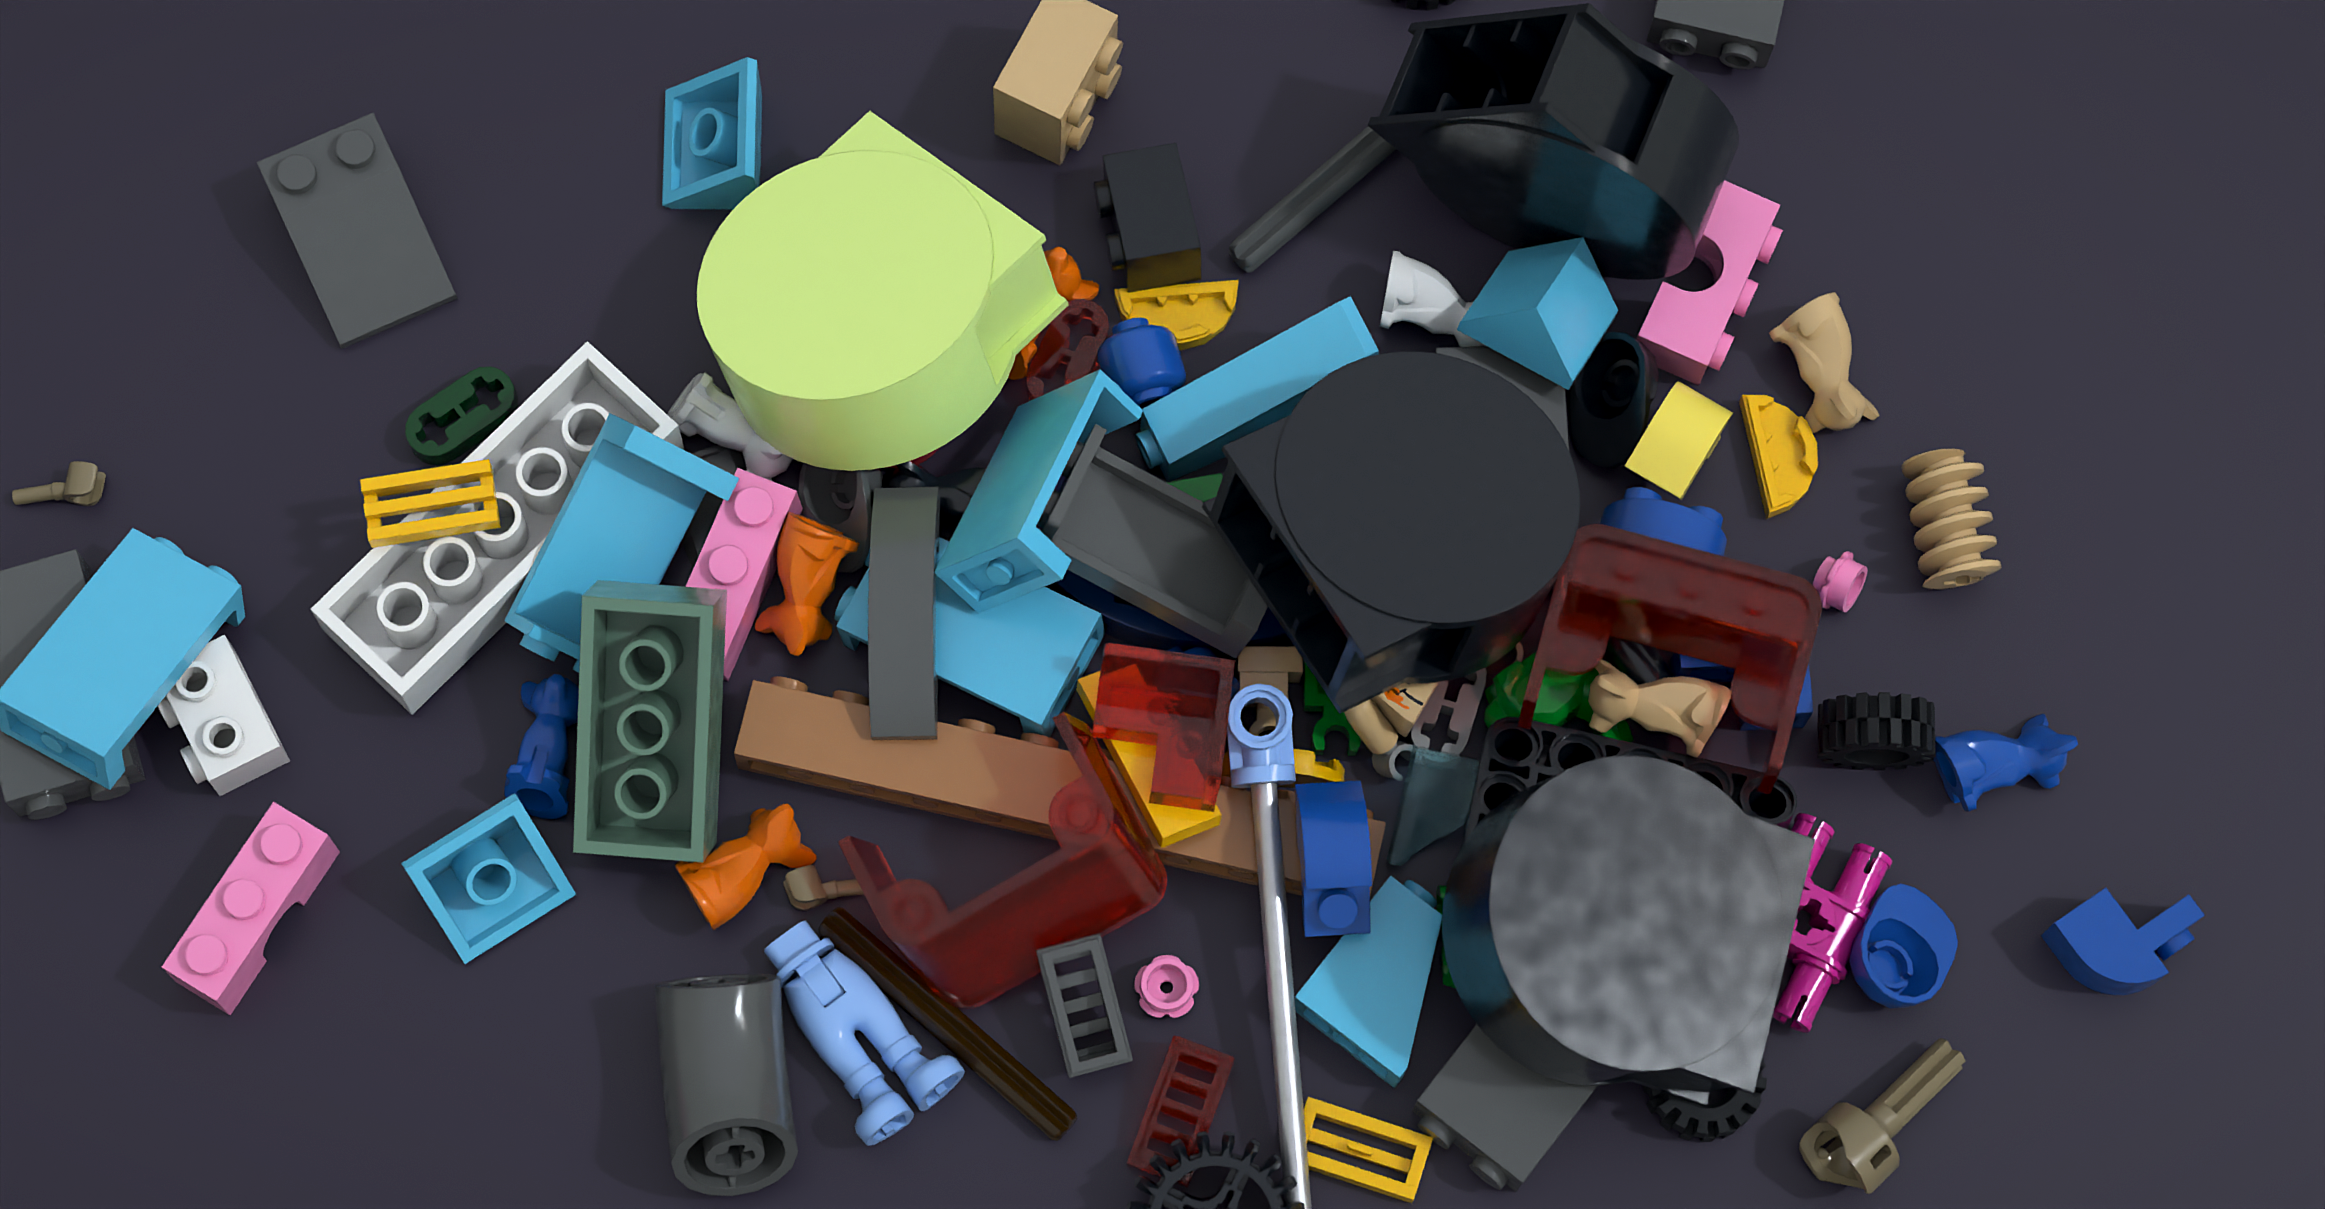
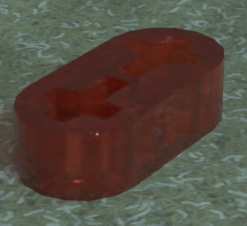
[1026,299,1109,401]

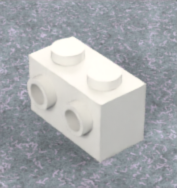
[158,634,290,796]

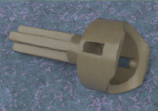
[1799,1038,1965,1194]

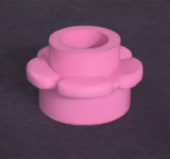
[1812,551,1868,612]
[1134,955,1199,1018]

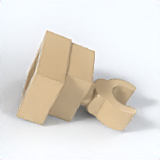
[1236,646,1303,736]

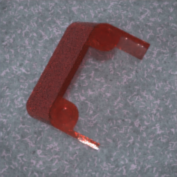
[1518,524,1822,794]
[838,712,1167,1009]

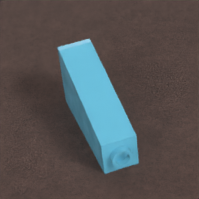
[1135,296,1379,482]

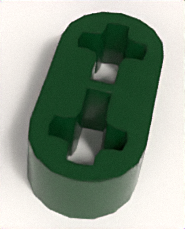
[405,367,518,465]

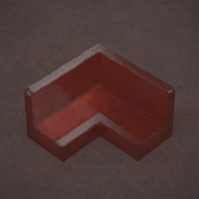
[1091,643,1235,812]

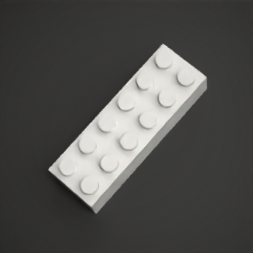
[310,341,684,715]

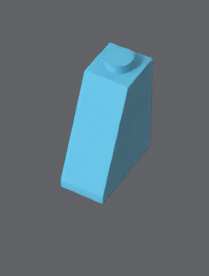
[1294,876,1442,1089]

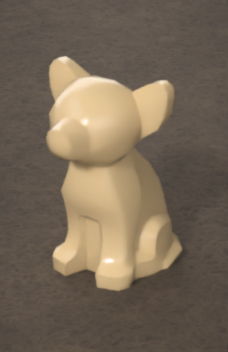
[1769,292,1879,433]
[1588,659,1732,758]

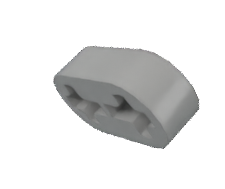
[1409,668,1487,769]

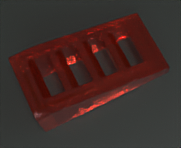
[1126,1036,1235,1188]

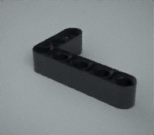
[1460,717,1797,849]

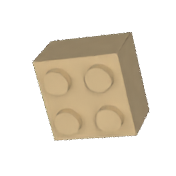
[993,0,1123,166]

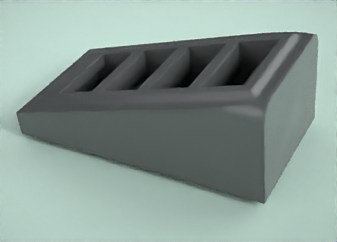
[1036,933,1133,1078]

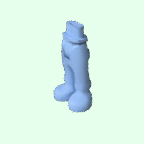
[764,921,965,1146]

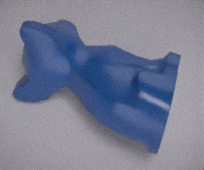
[504,674,579,819]
[1933,714,2078,811]

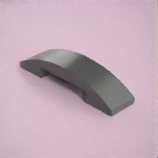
[868,487,940,740]

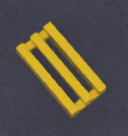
[360,459,501,548]
[1304,1097,1433,1204]

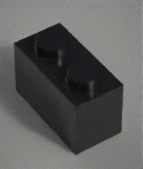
[1094,143,1201,293]

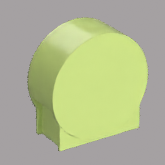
[697,111,1069,471]

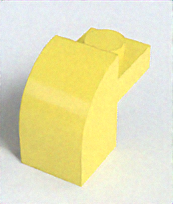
[1625,381,1733,500]

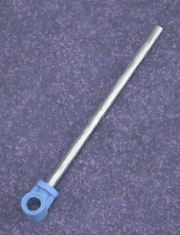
[1224,683,1312,1209]

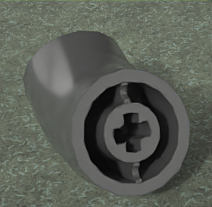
[655,974,798,1196]

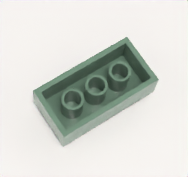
[573,580,727,863]

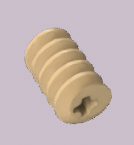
[1901,449,2002,590]

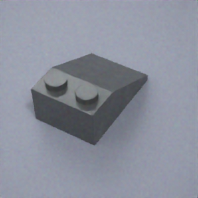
[257,113,458,349]

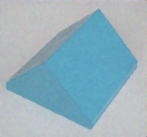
[662,57,762,209]
[1457,237,1618,390]
[401,793,576,964]

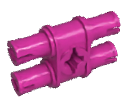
[1773,813,1893,1033]

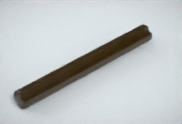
[818,907,1077,1141]

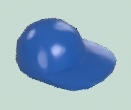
[1849,883,1958,1009]

